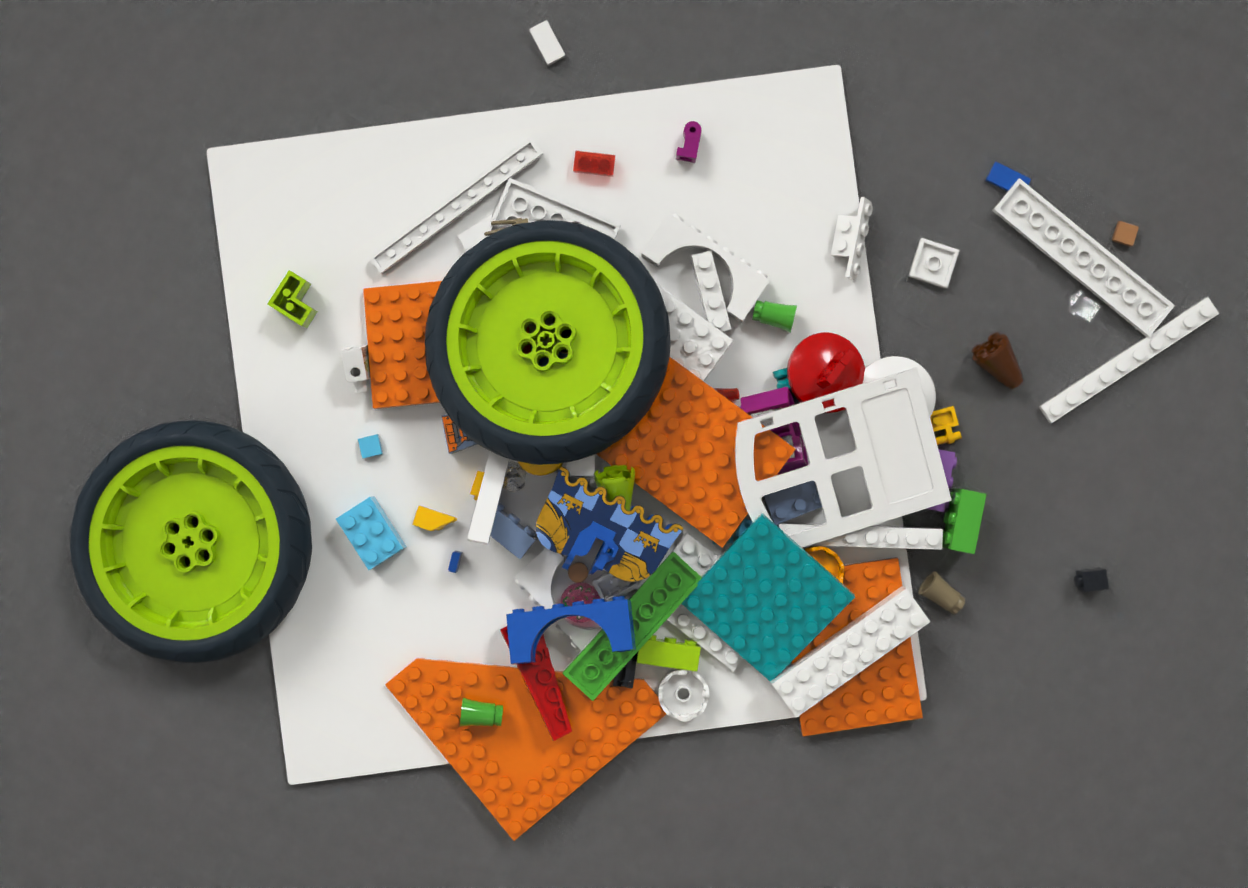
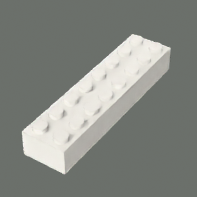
[770,586,930,718]

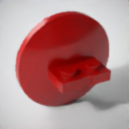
[787,332,865,413]

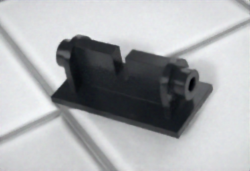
[613,652,638,689]

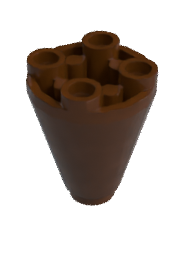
[971,332,1023,389]

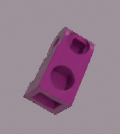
[676,121,702,163]

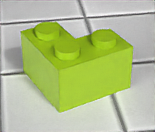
[267,270,318,328]

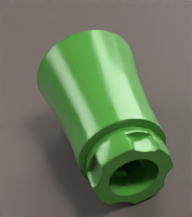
[752,300,797,333]
[460,698,503,726]

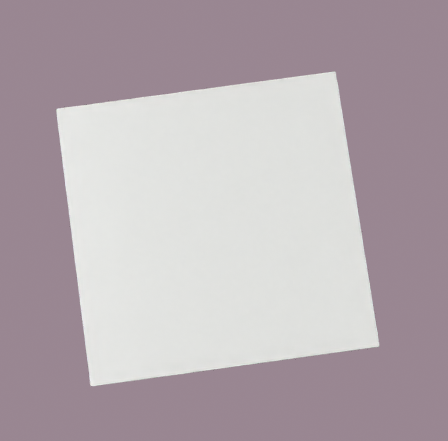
[207,65,927,785]

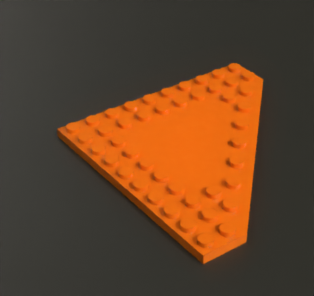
[385,658,666,841]

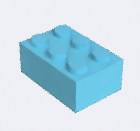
[336,496,407,570]

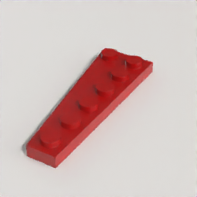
[500,626,572,741]

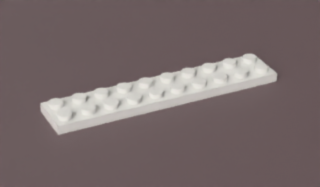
[992,178,1175,337]

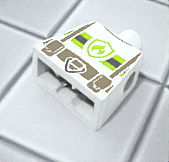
[341,345,370,393]

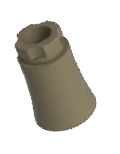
[918,571,965,614]

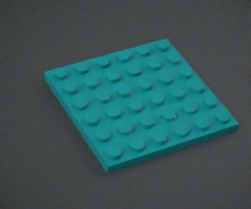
[681,513,855,681]

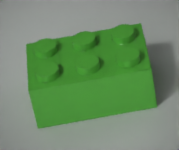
[942,488,986,554]

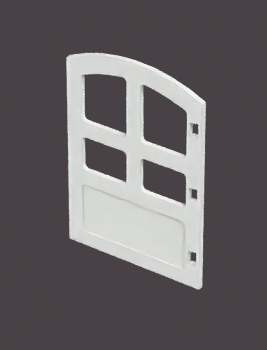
[735,367,952,548]

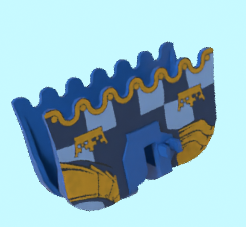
[536,467,683,582]

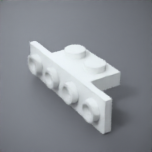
[831,197,873,281]

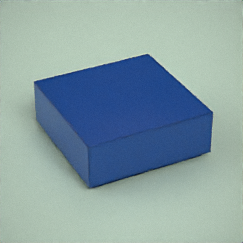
[448,551,463,573]

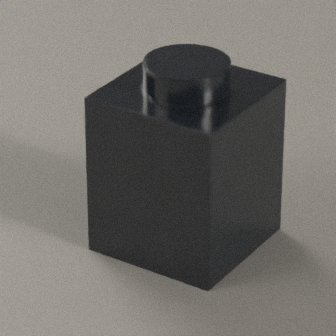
[1074,568,1109,592]

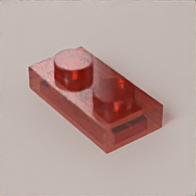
[573,151,616,177]

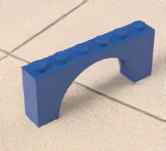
[506,596,636,665]

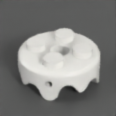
[658,669,710,722]

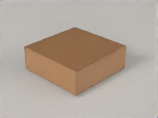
[1112,221,1139,247]

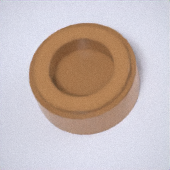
[568,562,588,583]

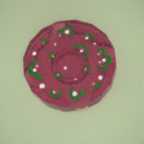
[561,582,600,623]

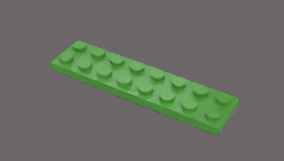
[562,551,702,701]

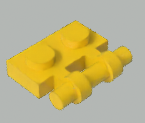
[930,406,962,445]

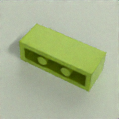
[637,635,701,671]

